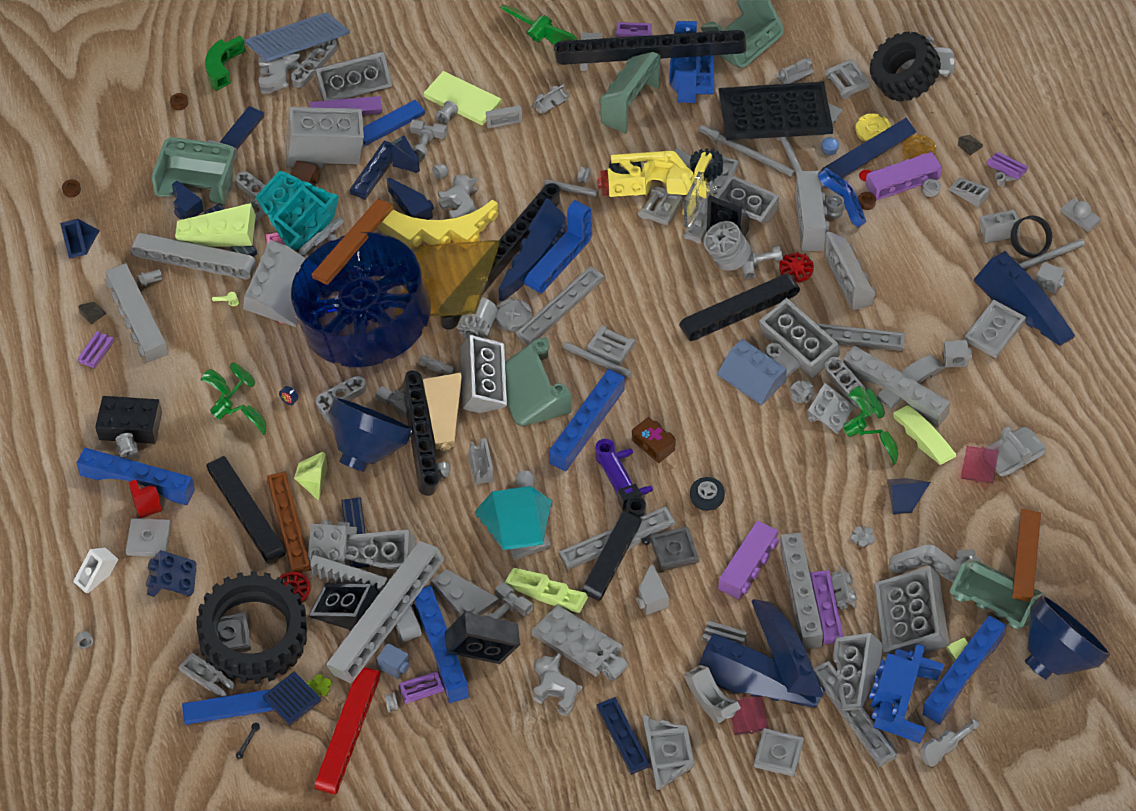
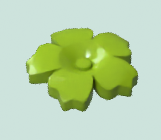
[307,674,332,696]

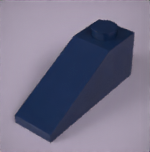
[387,178,434,220]

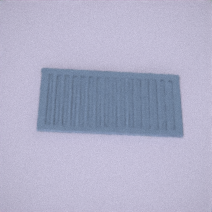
[244,12,350,62]

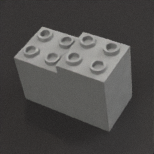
[285,107,364,168]

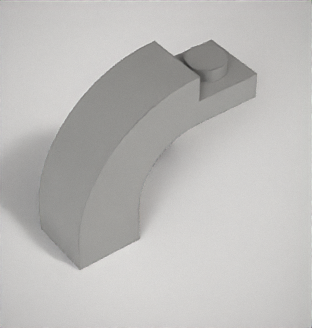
[683,665,741,723]

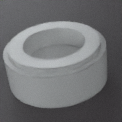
[922,179,941,197]

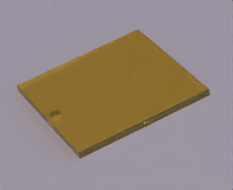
[393,240,500,319]

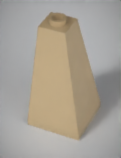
[423,373,462,451]

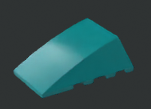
[255,170,339,250]
[475,486,552,550]

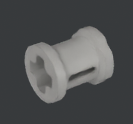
[435,101,458,124]

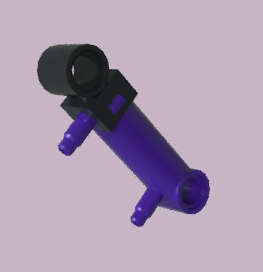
[595,439,653,517]

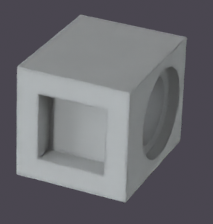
[1036,262,1066,294]
[942,340,972,368]

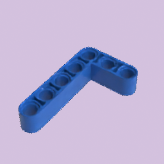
[524,200,592,294]

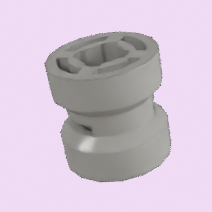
[825,194,844,219]

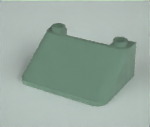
[505,337,571,426]

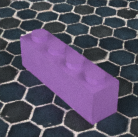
[866,152,942,200]
[718,521,779,600]

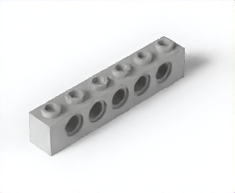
[780,533,823,649]

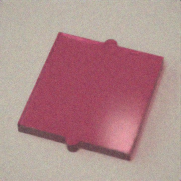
[961,446,999,483]
[731,697,769,735]

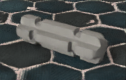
[419,355,454,375]

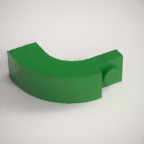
[205,36,246,91]

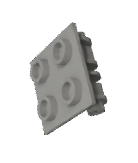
[807,383,855,434]

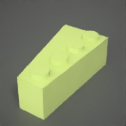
[175,203,256,247]

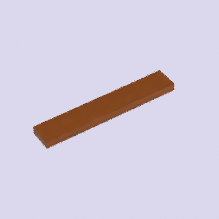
[312,199,394,285]
[267,471,311,573]
[1012,509,1041,602]

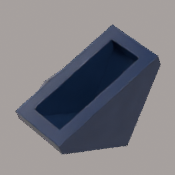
[391,136,420,173]
[60,219,100,259]
[887,478,931,514]

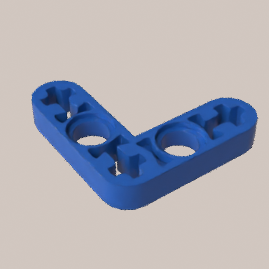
[818,168,866,228]

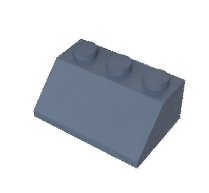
[717,339,787,405]

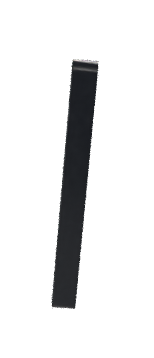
[554,30,747,65]
[440,183,560,330]

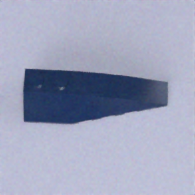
[499,198,568,301]
[974,251,1075,346]
[752,599,823,698]
[699,633,825,708]

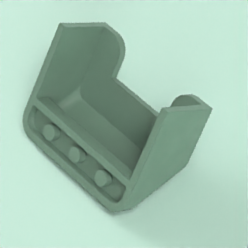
[700,0,784,67]
[600,52,660,134]
[151,137,234,206]
[949,560,1045,629]

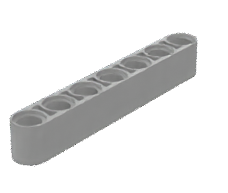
[130,233,256,279]

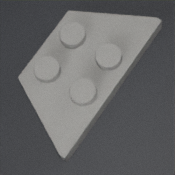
[642,715,694,790]

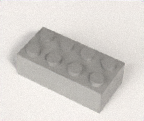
[795,171,829,252]
[759,298,840,378]

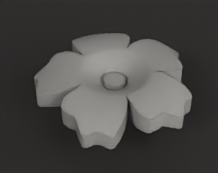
[851,526,875,548]
[955,549,980,566]

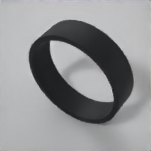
[1010,215,1053,257]

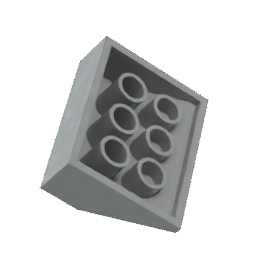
[243,240,318,327]
[875,566,950,654]

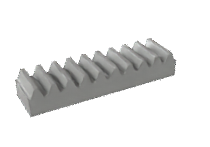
[310,555,388,594]

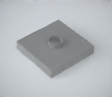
[126,518,171,556]

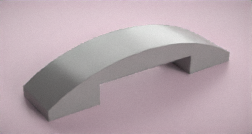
[877,355,945,409]

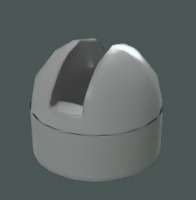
[432,164,448,180]
[437,462,450,478]
[76,631,93,649]

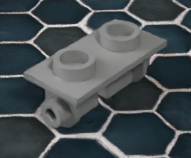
[775,58,814,84]
[532,84,569,114]
[831,566,857,610]

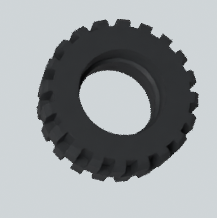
[870,32,941,101]

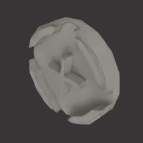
[495,299,532,332]

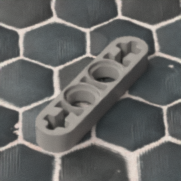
[291,39,337,88]

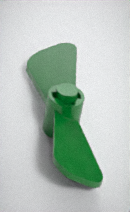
[500,4,577,45]

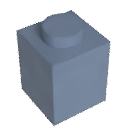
[377,643,410,679]

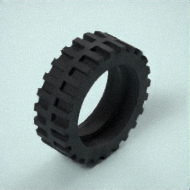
[196,571,307,684]

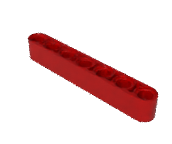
[315,667,380,795]

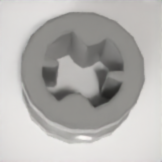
[578,166,591,184]
[384,692,398,712]

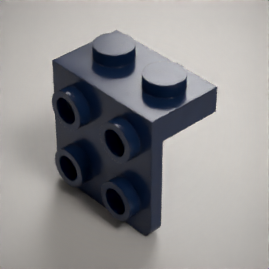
[146,550,197,597]

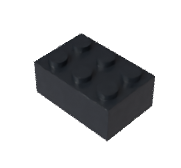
[95,396,162,444]
[445,612,520,664]

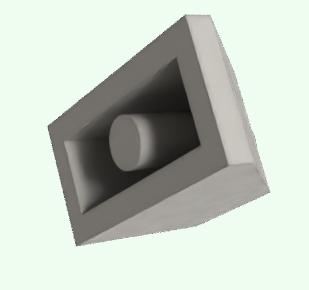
[636,565,669,615]

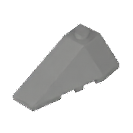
[833,633,883,711]

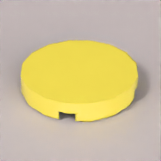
[855,113,891,142]

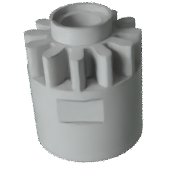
[457,296,498,339]

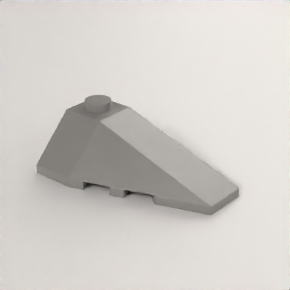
[345,529,416,569]

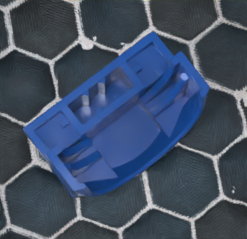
[669,21,714,103]
[869,644,944,744]

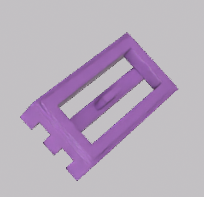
[616,22,652,38]
[987,152,1028,180]
[78,331,114,369]
[398,671,444,704]

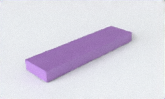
[310,96,382,115]
[810,570,844,645]

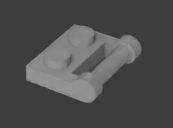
[825,59,870,99]
[638,186,683,226]
[587,325,636,366]

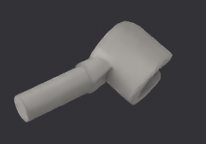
[995,172,1020,186]

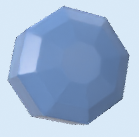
[821,137,839,155]

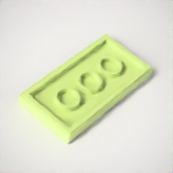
[423,71,502,125]

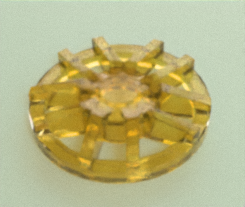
[902,135,936,160]

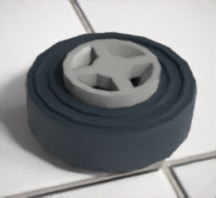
[690,477,725,511]

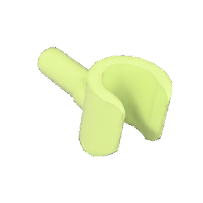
[212,292,239,306]

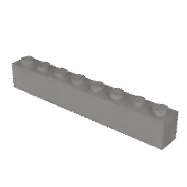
[326,541,444,683]

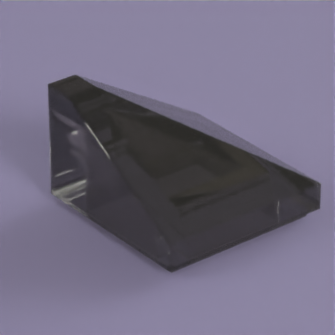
[958,135,983,156]
[78,302,106,324]

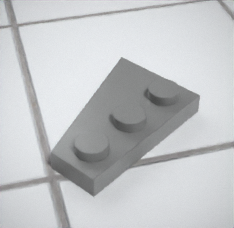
[431,569,499,616]

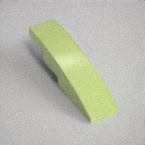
[893,405,956,465]
[504,567,588,613]

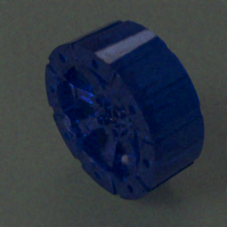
[291,232,431,367]

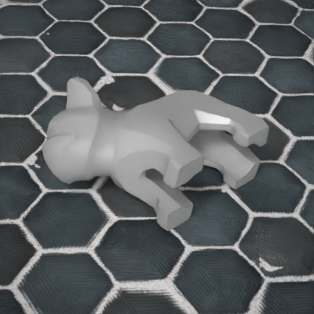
[258,52,300,94]
[438,175,478,219]
[533,653,582,717]

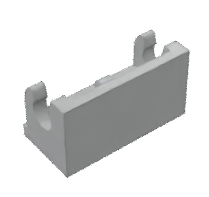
[979,210,1020,243]
[468,438,494,485]

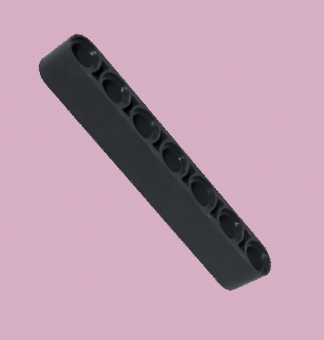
[679,274,800,341]
[402,370,439,496]
[206,456,286,564]

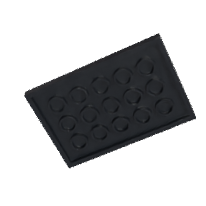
[718,81,833,141]

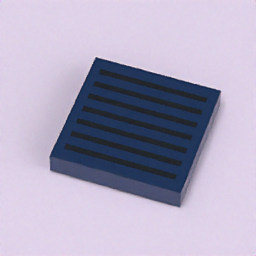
[263,671,321,726]

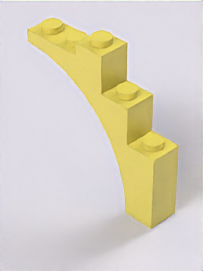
[378,200,498,252]

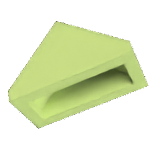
[294,452,328,501]

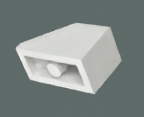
[73,548,118,593]

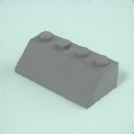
[313,52,392,101]
[824,232,876,311]
[460,335,507,413]

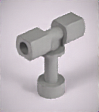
[410,119,448,159]
[742,242,783,279]
[376,381,414,418]
[485,582,533,619]

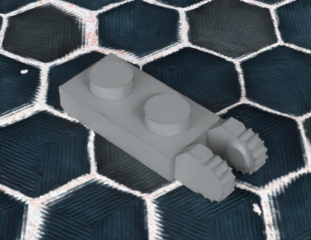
[178,653,235,697]

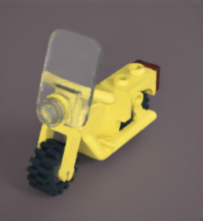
[597,149,723,228]

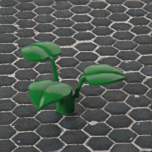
[201,362,266,436]
[843,386,899,465]

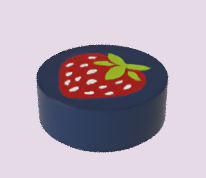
[279,386,298,405]

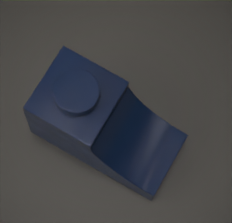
[172,180,204,219]

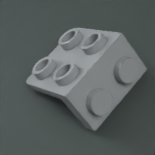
[308,520,357,564]

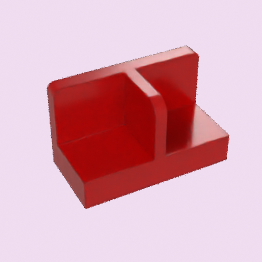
[129,479,162,518]

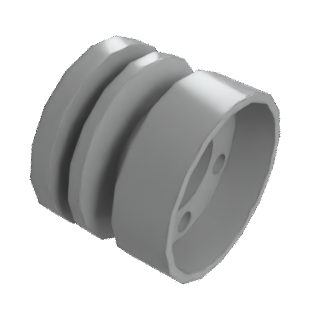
[704,221,751,271]

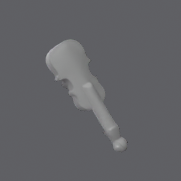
[298,217,344,256]
[921,719,980,767]

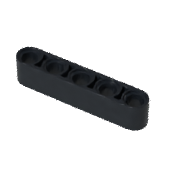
[582,510,642,602]

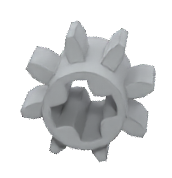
[790,380,814,404]

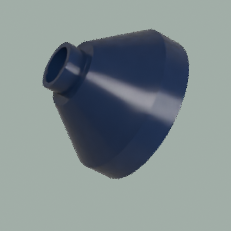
[328,397,413,472]
[1025,595,1110,680]

